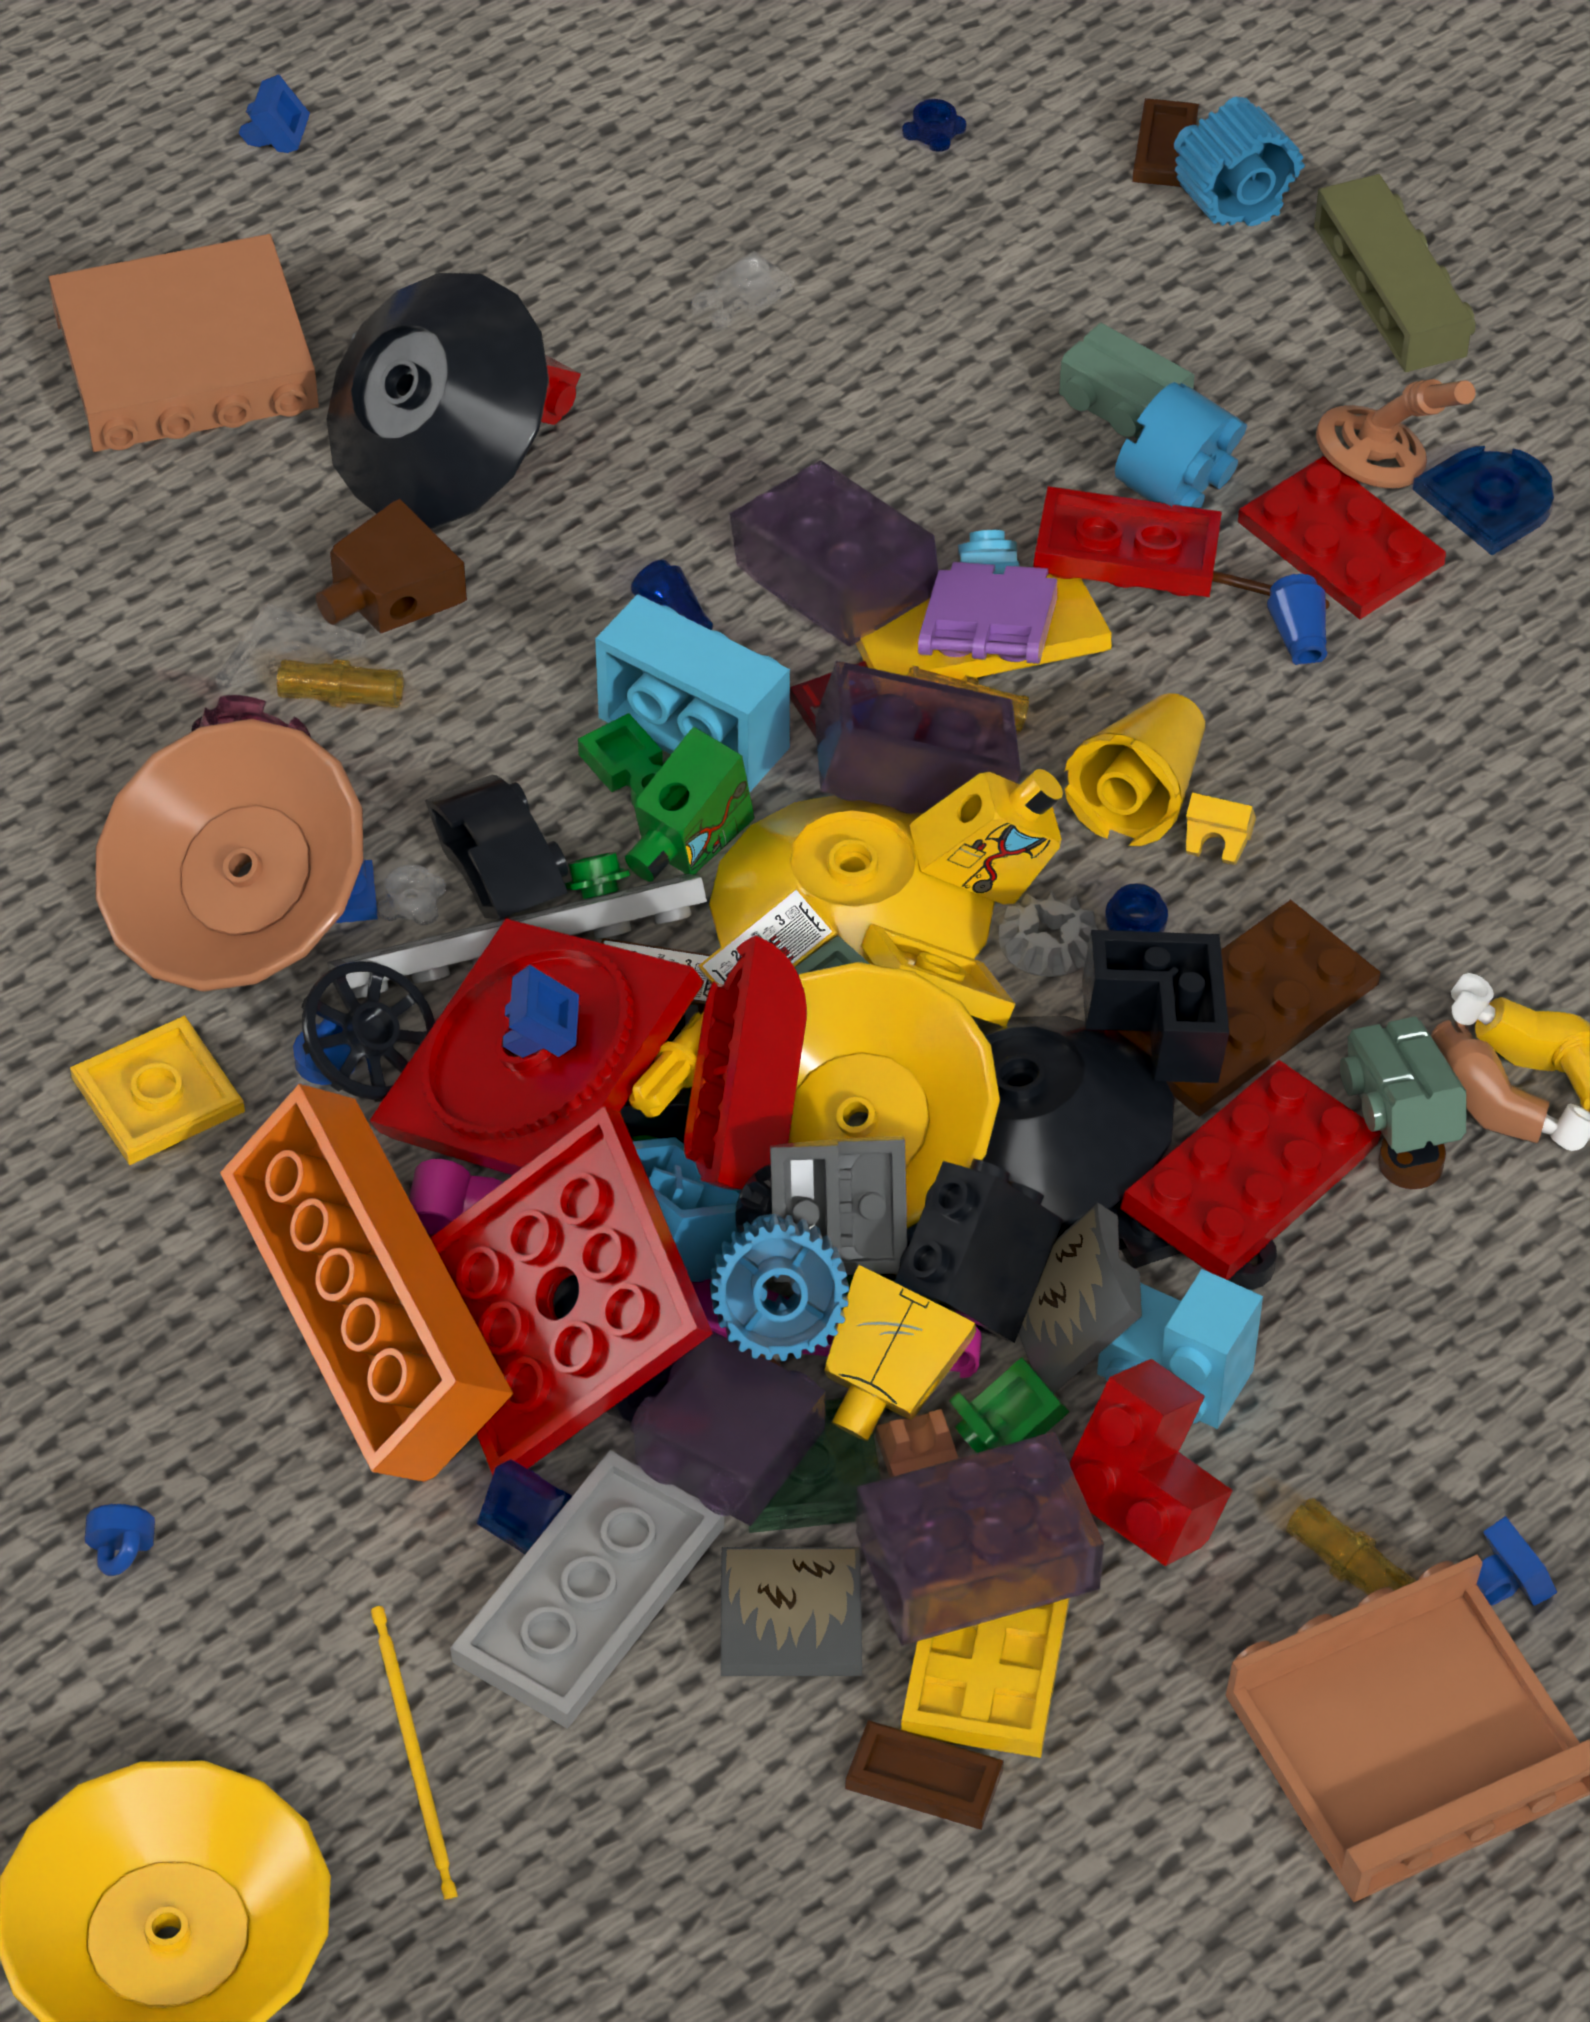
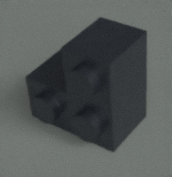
[1082,930,1229,1083]

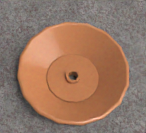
[95,719,363,992]

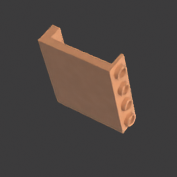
[48,234,319,452]
[1225,1555,1590,1902]

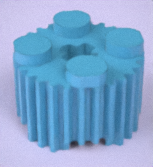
[1174,96,1305,226]
[710,1214,849,1361]

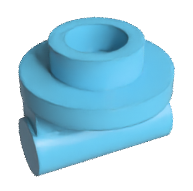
[958,530,1019,575]

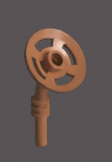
[1316,379,1476,489]

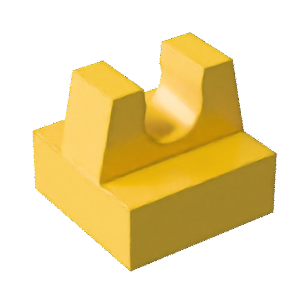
[1186,792,1256,865]

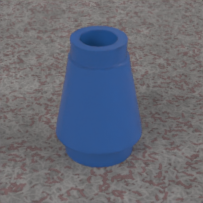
[1267,574,1327,665]

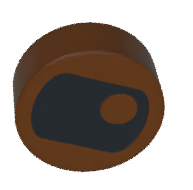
[1379,1137,1446,1189]

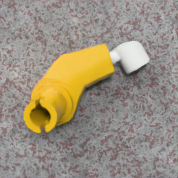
[1451,973,1590,1112]

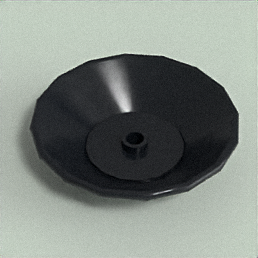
[326,273,549,529]
[978,1016,1175,1227]

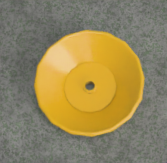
[709,793,995,965]
[788,962,1000,1229]
[0,1760,331,2022]

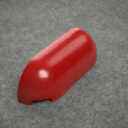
[684,936,807,1190]

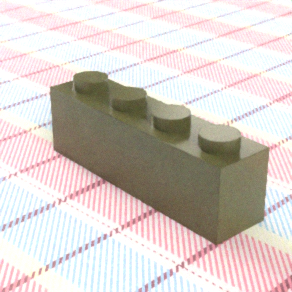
[1314,174,1476,373]

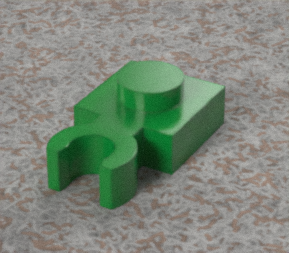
[578,713,663,807]

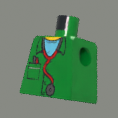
[625,727,755,882]

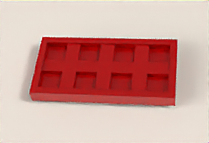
[1120,1060,1382,1280]

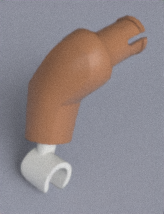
[1431,1020,1590,1151]

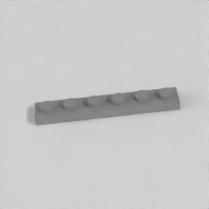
[327,874,707,998]

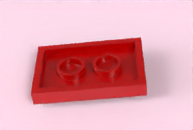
[1238,456,1446,620]
[1033,486,1222,597]

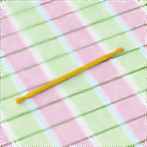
[371,1606,458,1900]

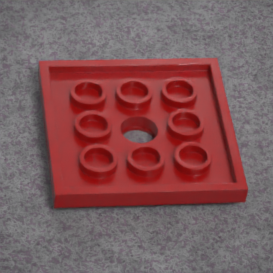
[369,919,704,1175]
[430,1106,713,1482]

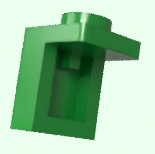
[949,1357,1070,1464]

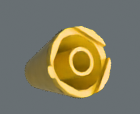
[1064,693,1205,846]

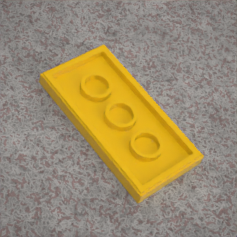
[847,574,1112,697]

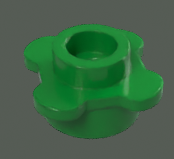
[564,852,630,899]

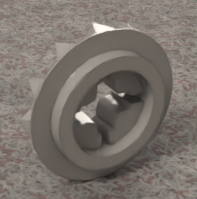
[999,890,1098,977]

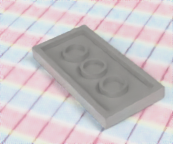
[450,1450,724,1729]

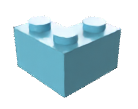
[1097,1269,1263,1429]

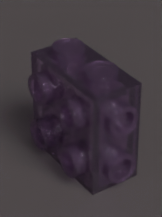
[631,1331,826,1526]

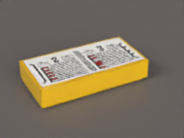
[698,886,838,985]

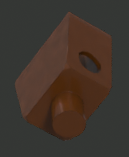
[316,498,467,634]

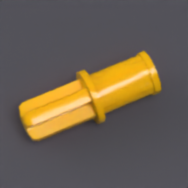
[629,1012,704,1118]

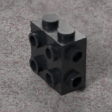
[895,1159,1064,1343]

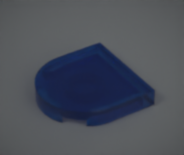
[1413,446,1554,555]

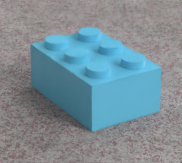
[595,594,790,792]

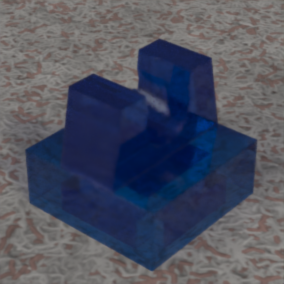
[477,1459,572,1554]

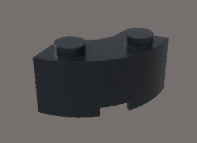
[425,775,568,919]

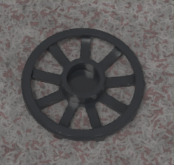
[301,961,435,1102]

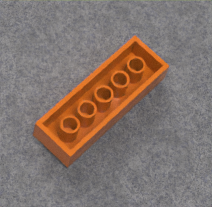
[220,1084,513,1482]

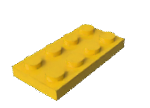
[901,1485,1085,1758]

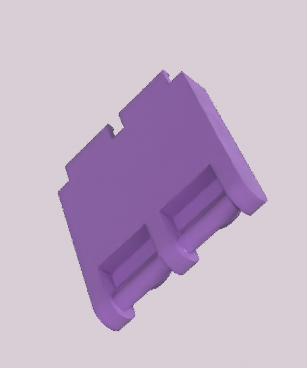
[918,562,1057,664]

